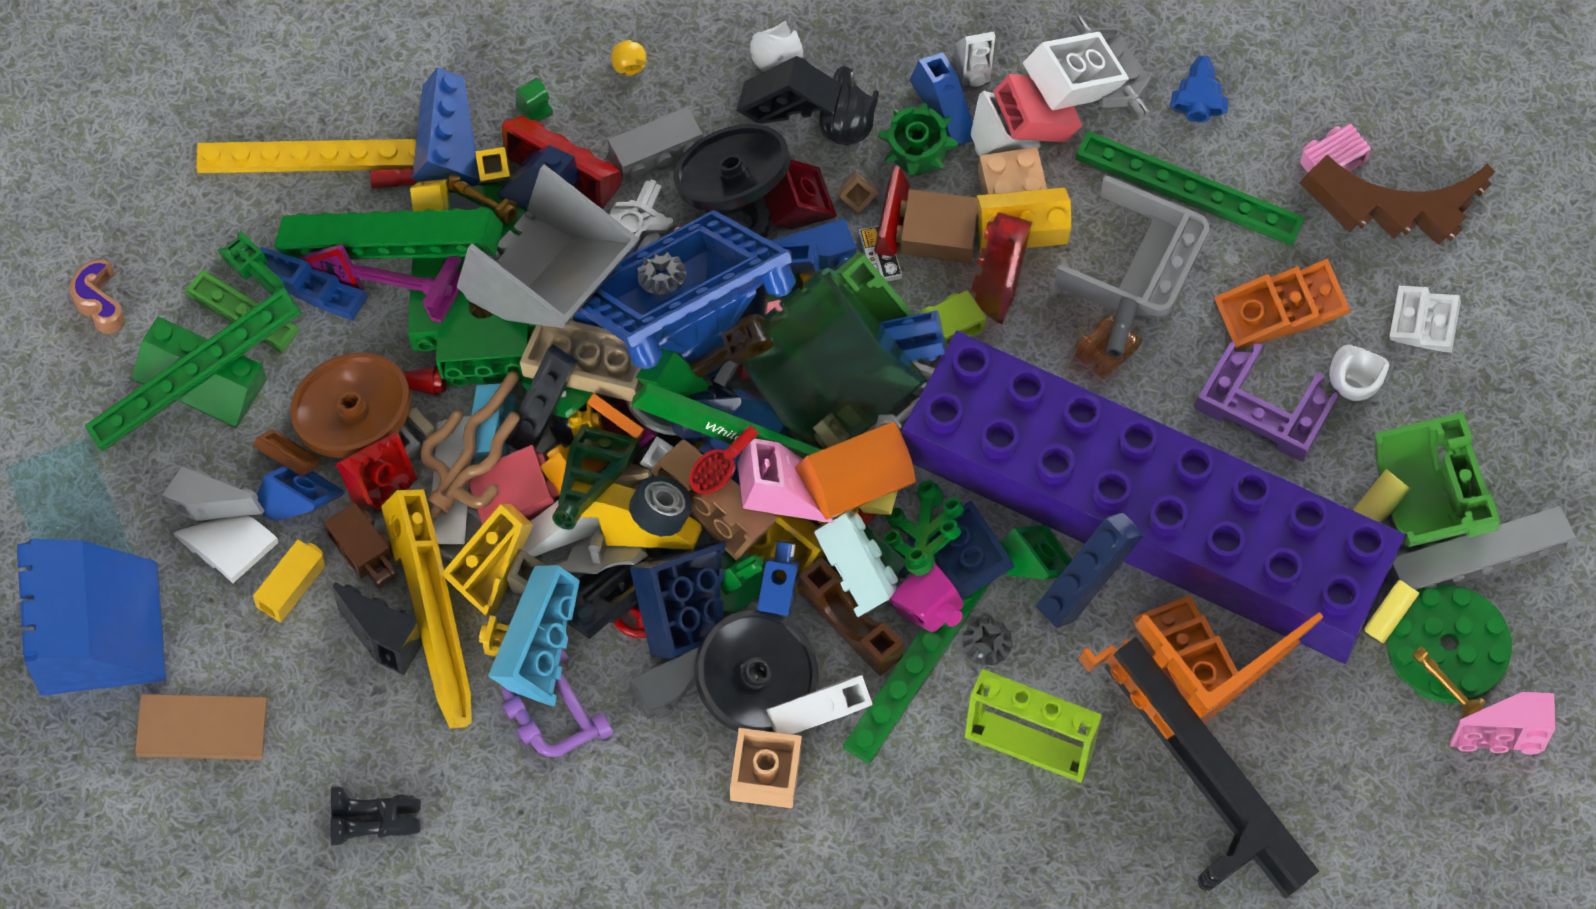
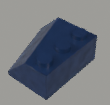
[630,541,726,658]

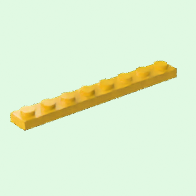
[196,139,416,173]

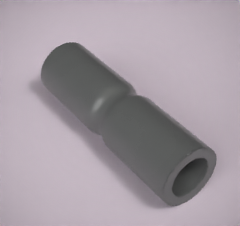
[1105,297,1138,358]

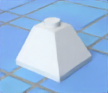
[970,91,1041,156]

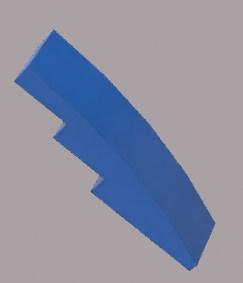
[260,247,368,321]

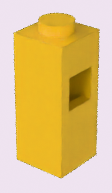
[475,147,510,184]
[253,539,326,623]

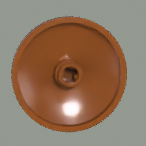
[290,352,411,458]

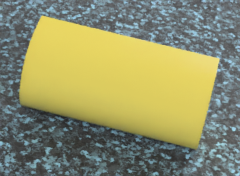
[1353,469,1411,523]
[1364,580,1419,644]

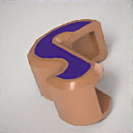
[70,259,124,334]

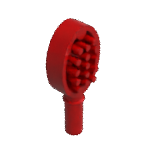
[689,425,759,495]

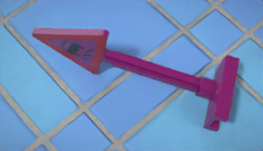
[300,245,461,323]

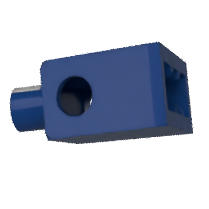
[757,541,800,616]

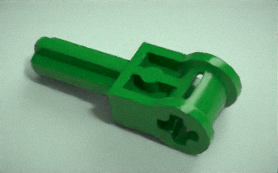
[217,231,285,295]

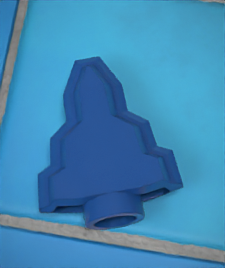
[1169,55,1228,122]

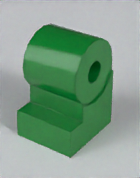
[515,78,553,122]

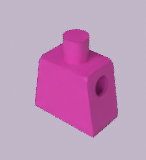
[889,562,964,632]

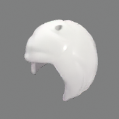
[750,21,803,72]
[1329,345,1389,401]

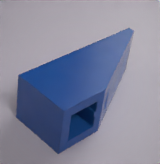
[909,52,973,146]

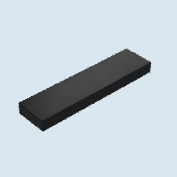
[505,344,578,451]

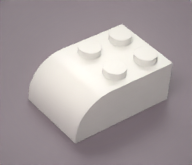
[1023,32,1129,111]

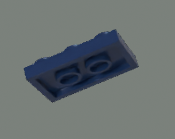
[928,500,1015,600]

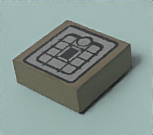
[407,407,435,441]

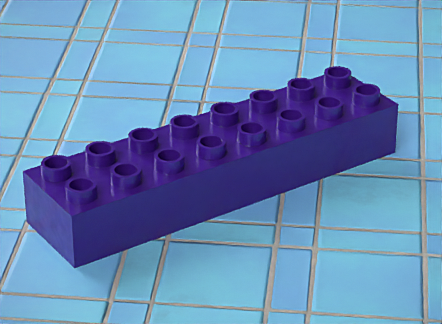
[902,330,1405,664]

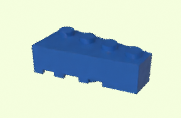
[412,67,480,186]

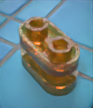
[1075,315,1143,380]

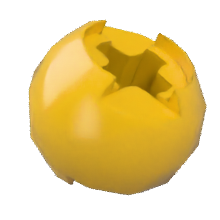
[611,40,646,76]

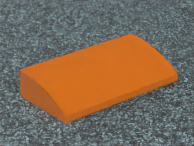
[795,421,916,520]

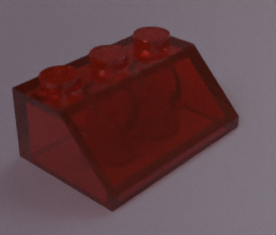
[971,212,1032,324]

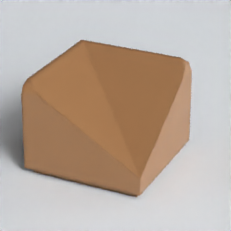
[836,170,879,214]

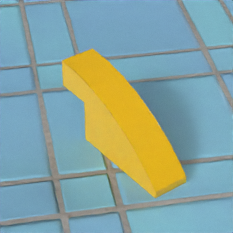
[571,481,702,550]

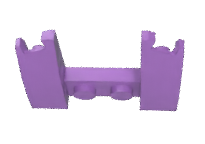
[1195,342,1339,462]

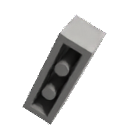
[608,106,703,181]

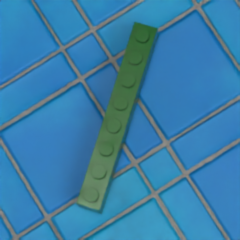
[274,207,503,260]

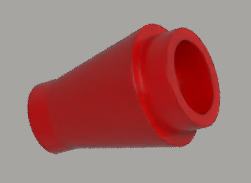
[402,365,447,396]

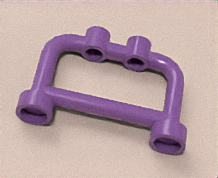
[501,649,613,757]

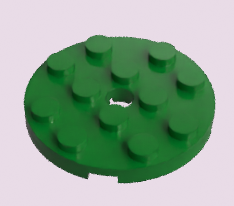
[1386,585,1512,703]

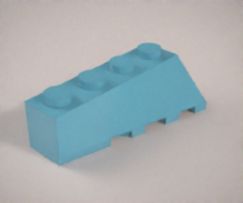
[488,565,580,706]

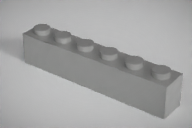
[1389,505,1576,591]

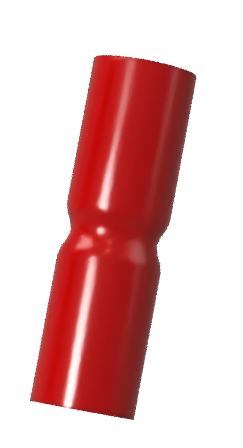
[371,168,419,188]

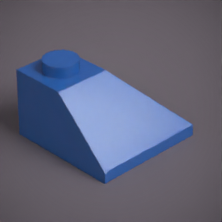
[257,466,345,521]

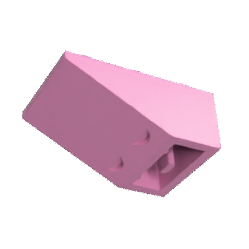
[737,438,833,523]
[1450,692,1556,755]

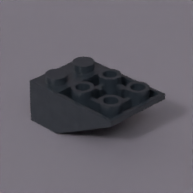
[333,582,422,675]

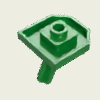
[720,550,765,613]

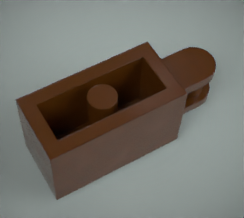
[324,502,398,589]

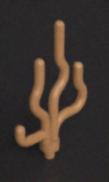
[420,371,520,521]

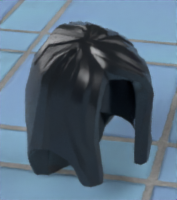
[819,66,879,145]

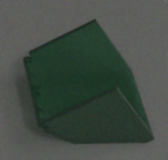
[742,270,927,450]

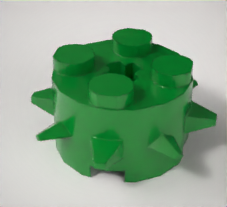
[878,103,958,177]

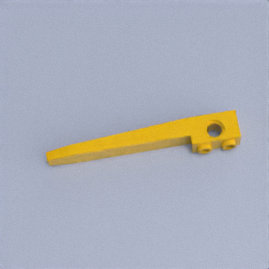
[381,490,472,729]

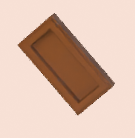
[253,429,321,476]

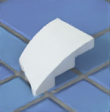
[174,516,278,583]

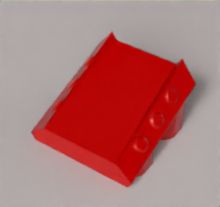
[335,432,417,510]

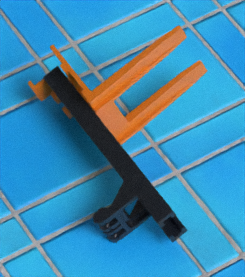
[1078,612,1323,899]

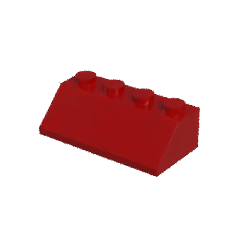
[502,116,621,209]

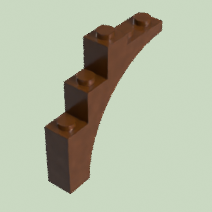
[1299,155,1496,245]

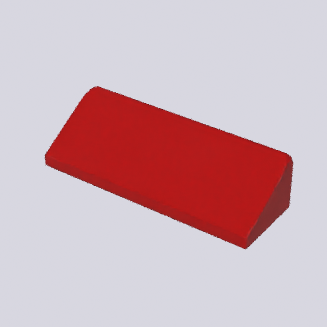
[874,166,910,257]

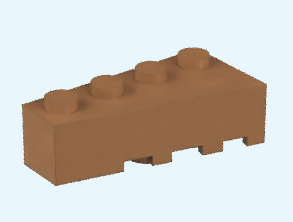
[651,439,778,561]

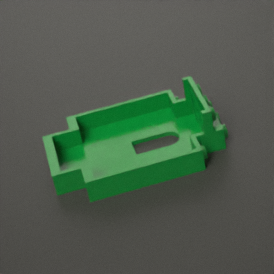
[408,184,536,387]

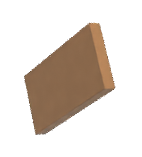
[135,694,268,760]

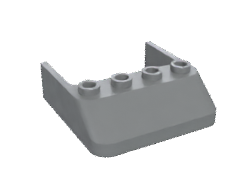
[1055,175,1210,316]

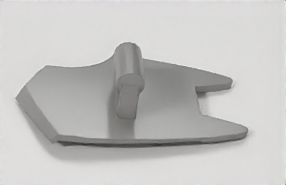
[549,530,648,574]

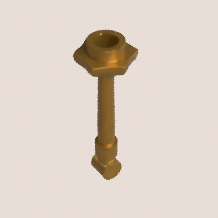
[448,174,518,225]
[1412,646,1486,719]

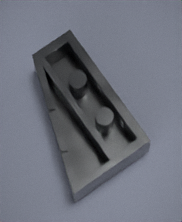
[736,56,842,124]

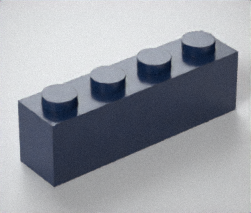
[1036,513,1145,628]

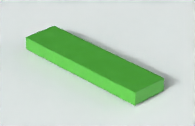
[185,269,300,354]

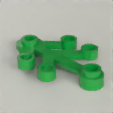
[882,480,964,576]

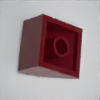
[763,159,837,229]

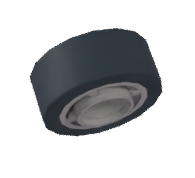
[629,476,692,537]

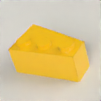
[441,504,533,616]

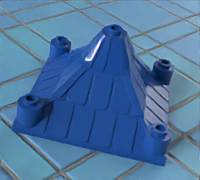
[573,210,796,377]

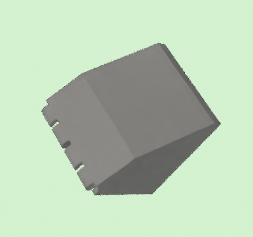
[457,164,640,328]

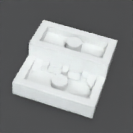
[1389,286,1461,353]

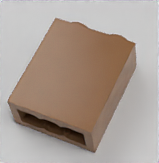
[896,189,978,263]

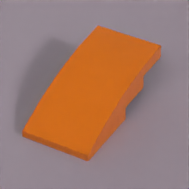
[1214,258,1351,350]
[1133,595,1246,701]

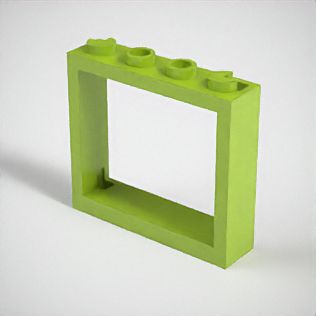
[964,669,1102,783]

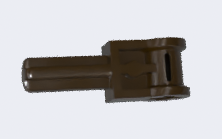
[690,314,773,377]

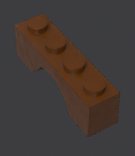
[797,557,904,676]

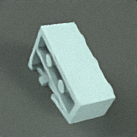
[814,510,898,617]

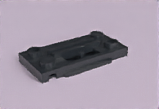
[567,547,673,639]

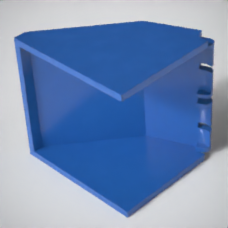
[17,539,166,696]

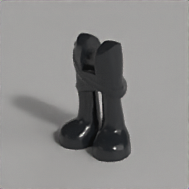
[330,786,421,846]

